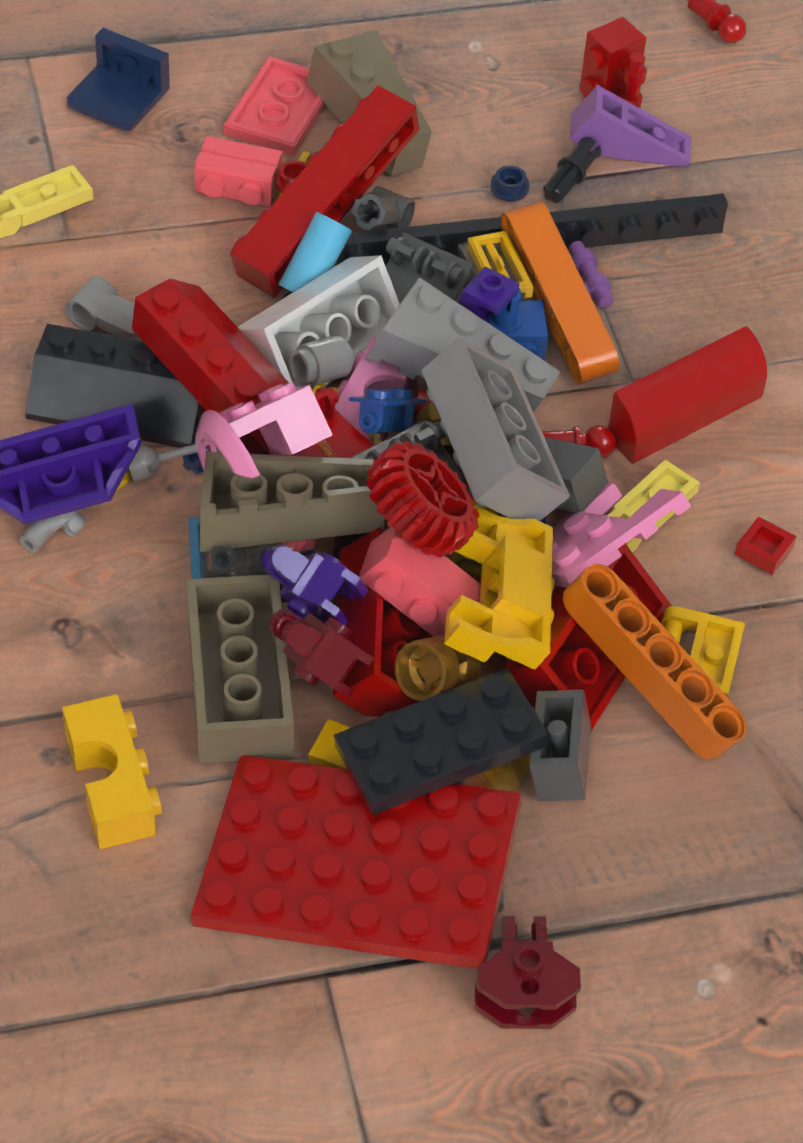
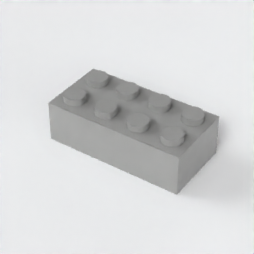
[421,338,570,521]

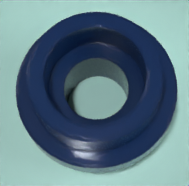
[490,166,530,202]

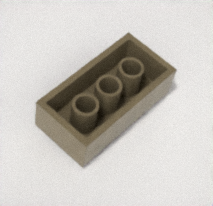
[186,574,294,764]

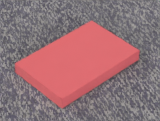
[223,56,326,156]

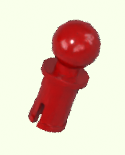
[687,0,746,43]
[542,425,616,458]

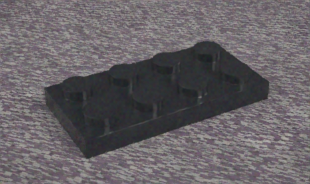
[334,668,549,815]

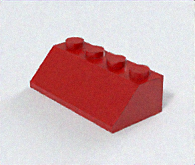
[132,278,289,443]
[333,527,433,717]
[502,543,671,731]

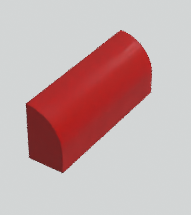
[608,325,767,464]

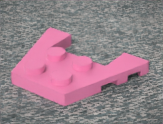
[552,482,691,588]

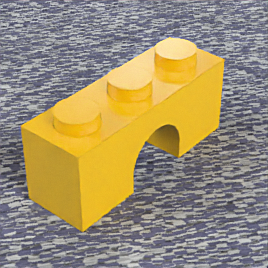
[62,694,162,850]

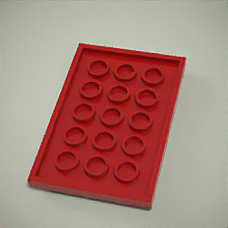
[190,755,521,969]

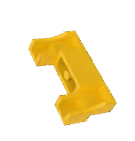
[444,505,555,670]

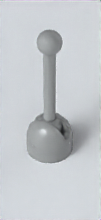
[129,444,197,482]

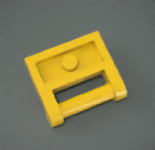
[661,606,745,697]

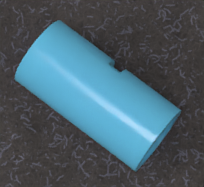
[279,211,353,292]

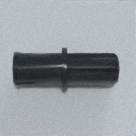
[543,137,601,203]

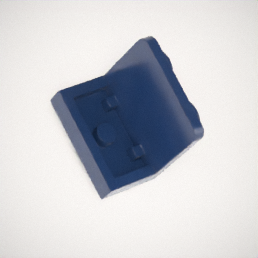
[67,27,170,131]

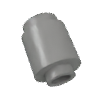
[289,335,354,386]

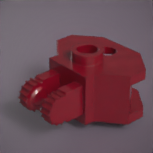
[268,609,376,698]
[474,916,581,1029]

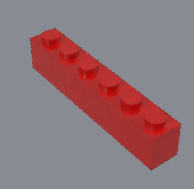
[230,85,420,298]

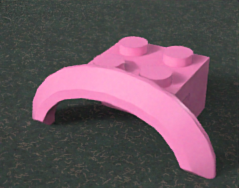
[195,382,332,479]

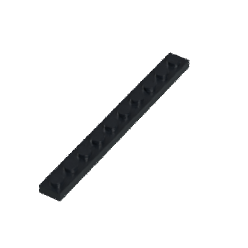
[335,193,728,267]

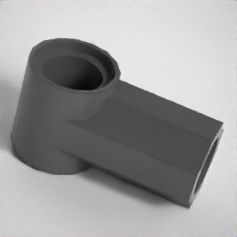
[351,186,415,230]

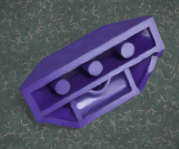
[0,403,142,525]

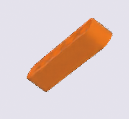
[501,201,619,384]
[563,564,747,760]

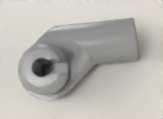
[20,510,86,553]

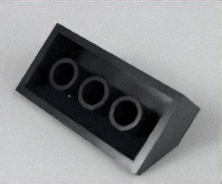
[25,324,205,448]

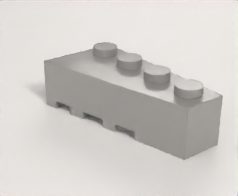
[365,277,560,413]

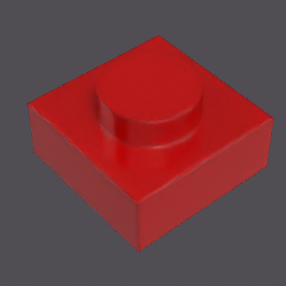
[734,516,797,575]

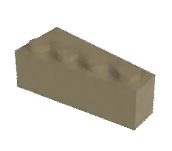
[306,30,432,177]
[200,452,385,552]

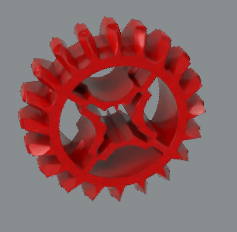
[366,440,479,558]

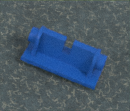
[349,388,427,434]

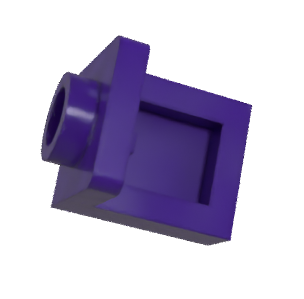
[458,267,519,321]

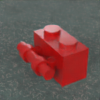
[579,17,647,108]

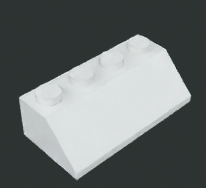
[238,256,400,390]

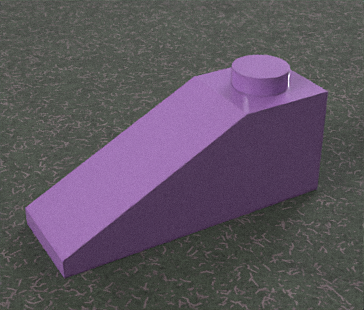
[569,85,691,167]

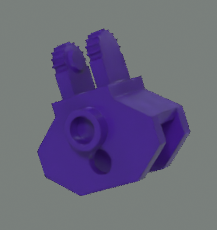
[260,545,368,626]

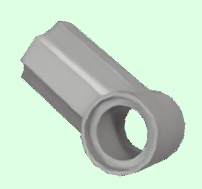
[64,276,142,341]

